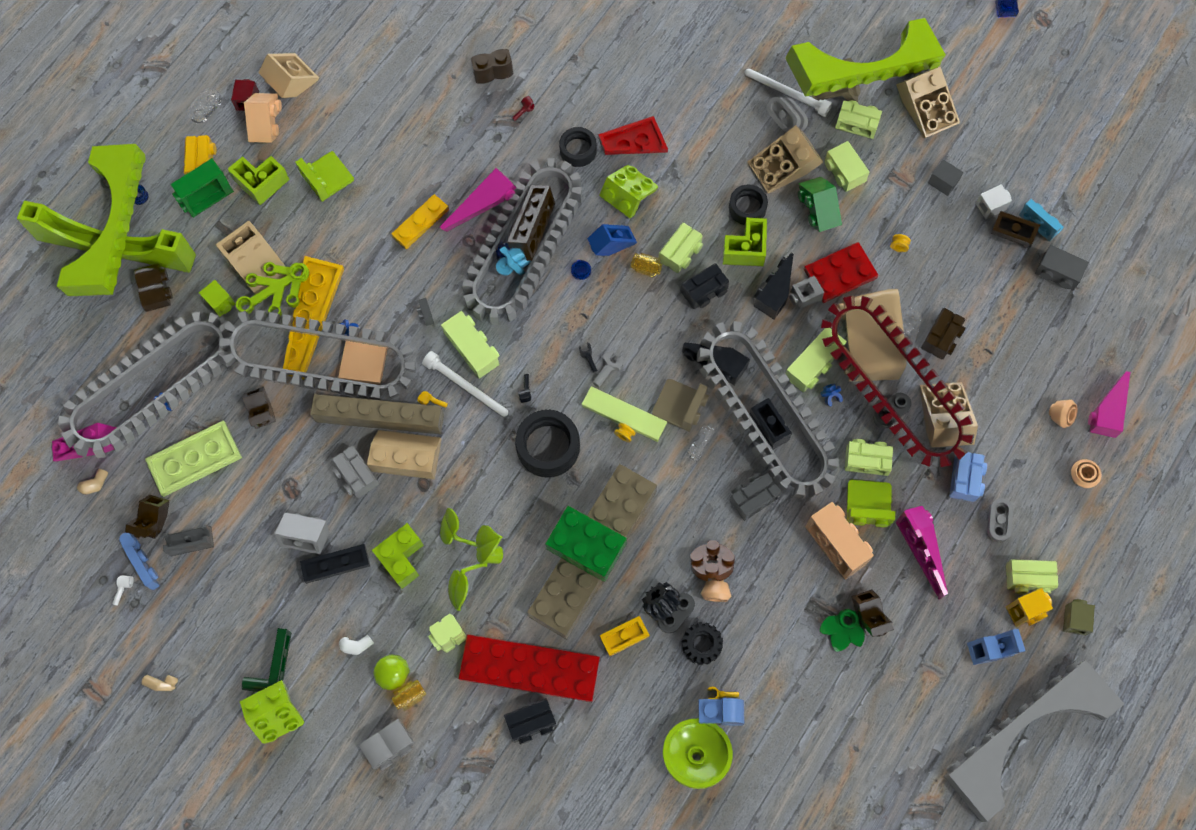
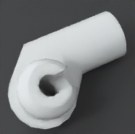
[339,634,374,655]

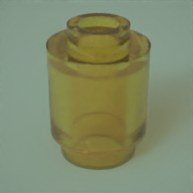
[631,252,663,278]
[391,679,427,712]

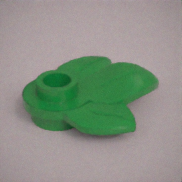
[820,609,865,652]

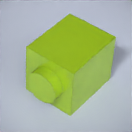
[199,280,235,317]

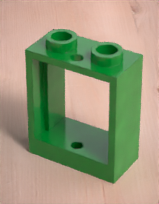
[170,158,234,218]

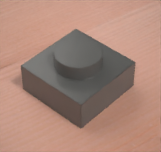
[416,298,434,326]

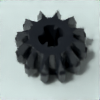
[642,582,681,621]

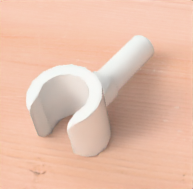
[112,575,134,606]

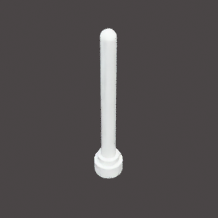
[745,69,832,117]
[422,351,508,417]

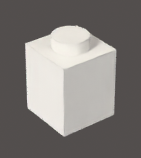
[975,184,1012,219]

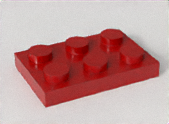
[804,242,879,303]

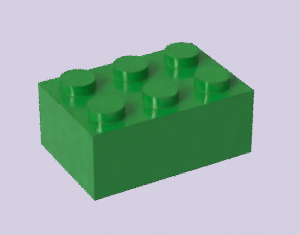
[545,506,627,582]

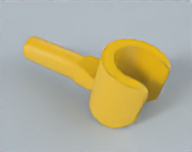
[417,391,448,408]
[707,686,739,699]

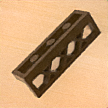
[507,185,555,261]

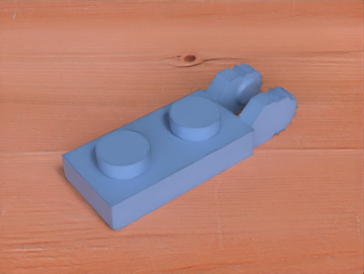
[119,532,160,590]

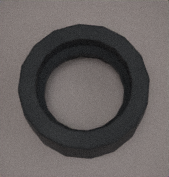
[559,127,597,167]
[728,184,768,225]

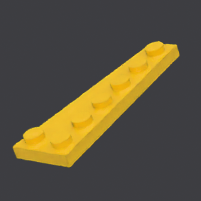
[283,256,344,380]

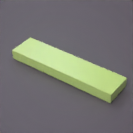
[582,386,667,442]

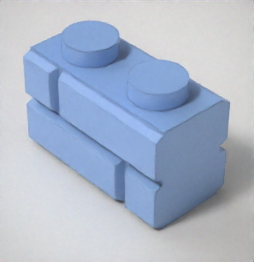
[949,452,987,502]

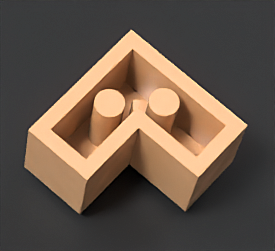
[244,93,282,143]

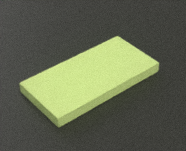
[145,420,242,497]

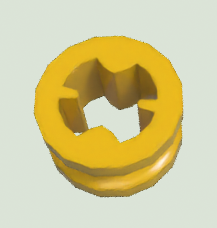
[890,234,911,252]
[614,423,636,443]

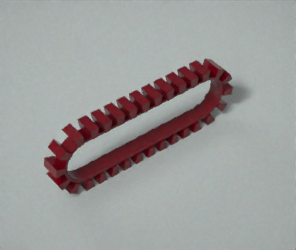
[821,296,974,467]

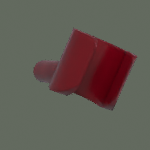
[512,96,535,121]

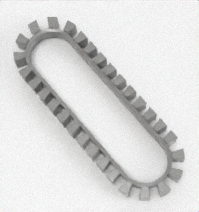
[462,158,582,325]
[219,310,416,401]
[58,312,232,458]
[697,321,839,499]

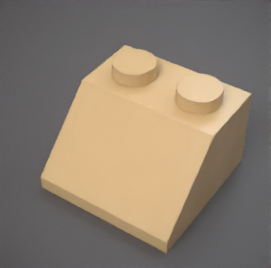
[258,53,319,98]

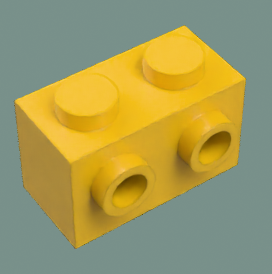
[1006,588,1053,627]

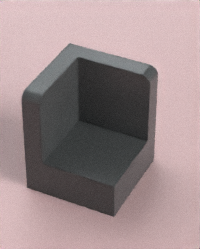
[928,160,964,196]

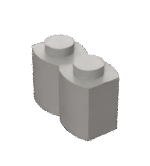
[359,719,415,771]

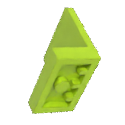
[295,151,354,202]

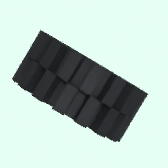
[682,622,723,665]

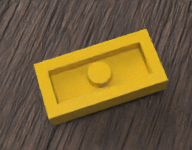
[599,616,650,657]

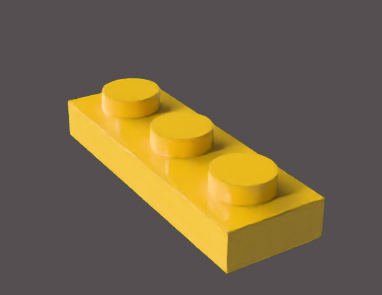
[391,194,449,250]

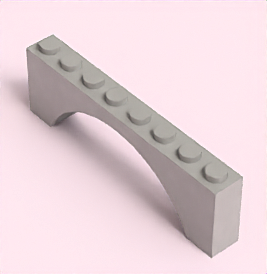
[944,660,1124,822]

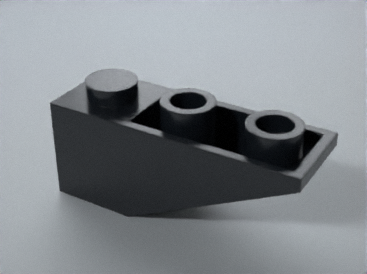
[754,253,794,320]
[682,342,750,386]

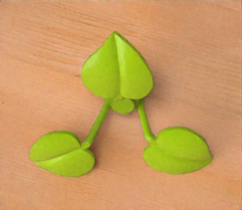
[440,508,503,611]

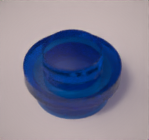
[571,260,591,280]

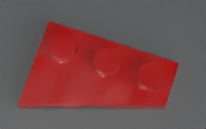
[598,116,668,155]

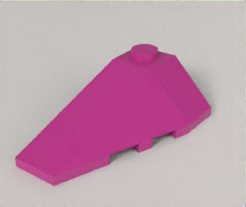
[440,168,517,232]

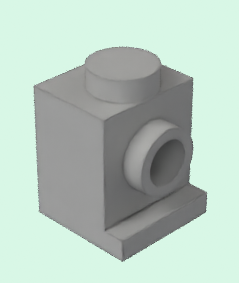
[789,276,824,309]

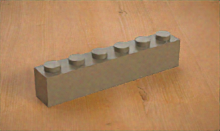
[311,394,444,435]

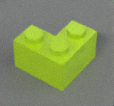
[227,156,290,205]
[723,218,767,267]
[372,523,424,589]

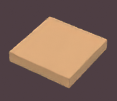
[338,341,388,385]

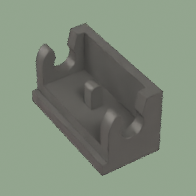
[162,525,214,557]

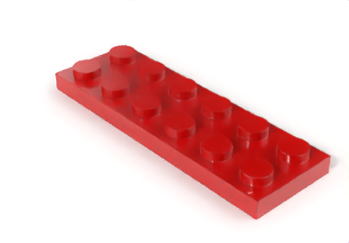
[459,634,600,703]

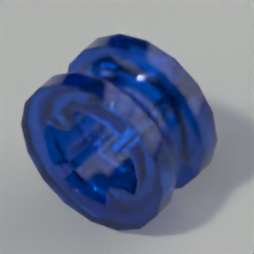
[134,184,149,205]

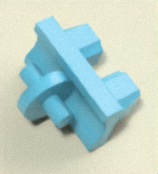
[496,246,531,276]

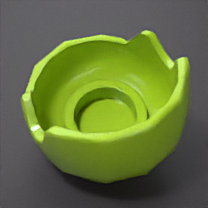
[373,654,410,690]

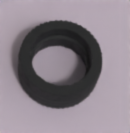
[515,409,580,478]

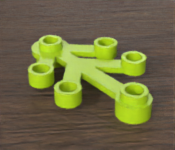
[236,262,309,316]

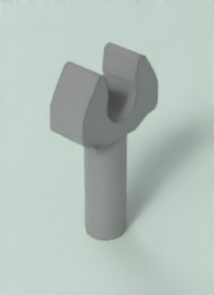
[593,350,623,387]

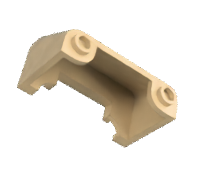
[838,289,907,382]

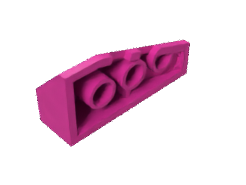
[895,506,948,600]

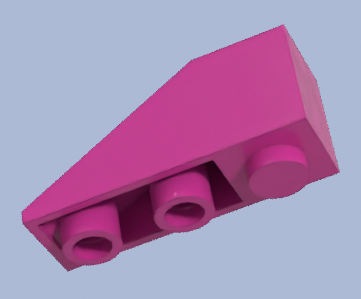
[52,423,117,462]

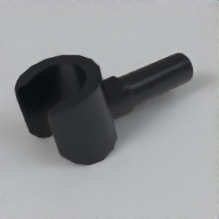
[579,342,598,373]
[518,374,531,403]

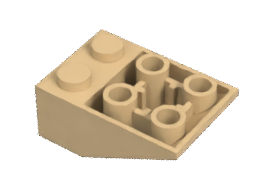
[896,67,960,138]
[748,125,823,194]
[216,221,286,295]
[920,382,978,448]

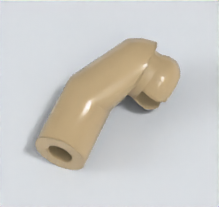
[77,469,108,495]
[142,675,178,691]

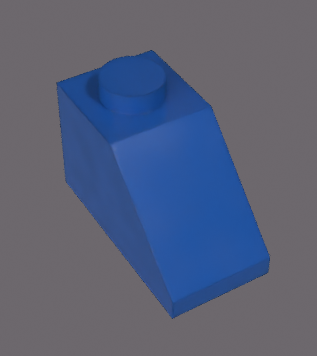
[587,224,637,256]

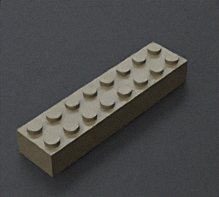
[527,463,657,640]

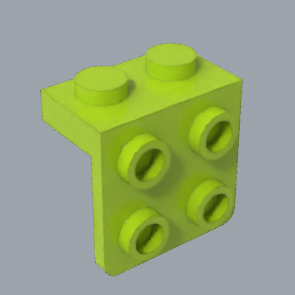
[599,165,658,218]
[846,480,895,527]
[239,680,304,744]

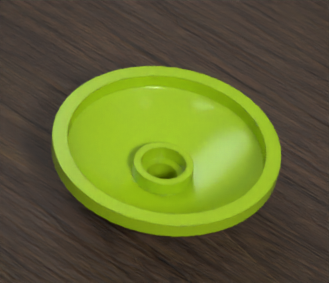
[663,718,733,789]

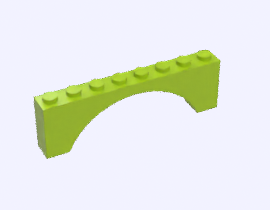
[785,18,946,97]
[57,144,146,296]
[17,200,196,273]

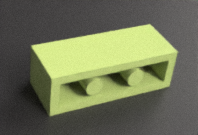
[441,311,500,379]
[785,328,847,393]

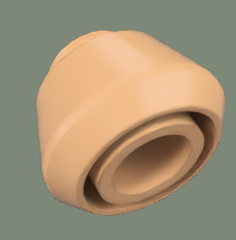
[1049,399,1078,428]
[1071,459,1102,488]
[701,578,731,602]

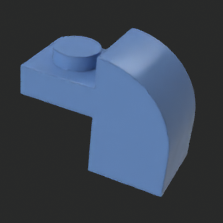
[967,629,1026,665]
[698,698,745,726]

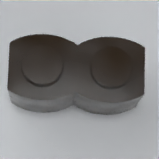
[471,49,514,84]
[134,263,173,312]

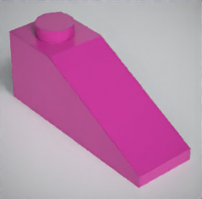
[1088,371,1131,438]

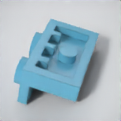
[1019,199,1064,242]

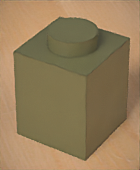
[1063,599,1095,636]

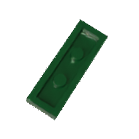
[242,628,292,692]

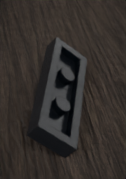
[300,544,370,584]

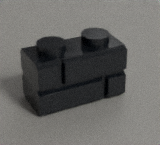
[680,263,729,309]
[749,398,792,450]
[504,698,557,745]

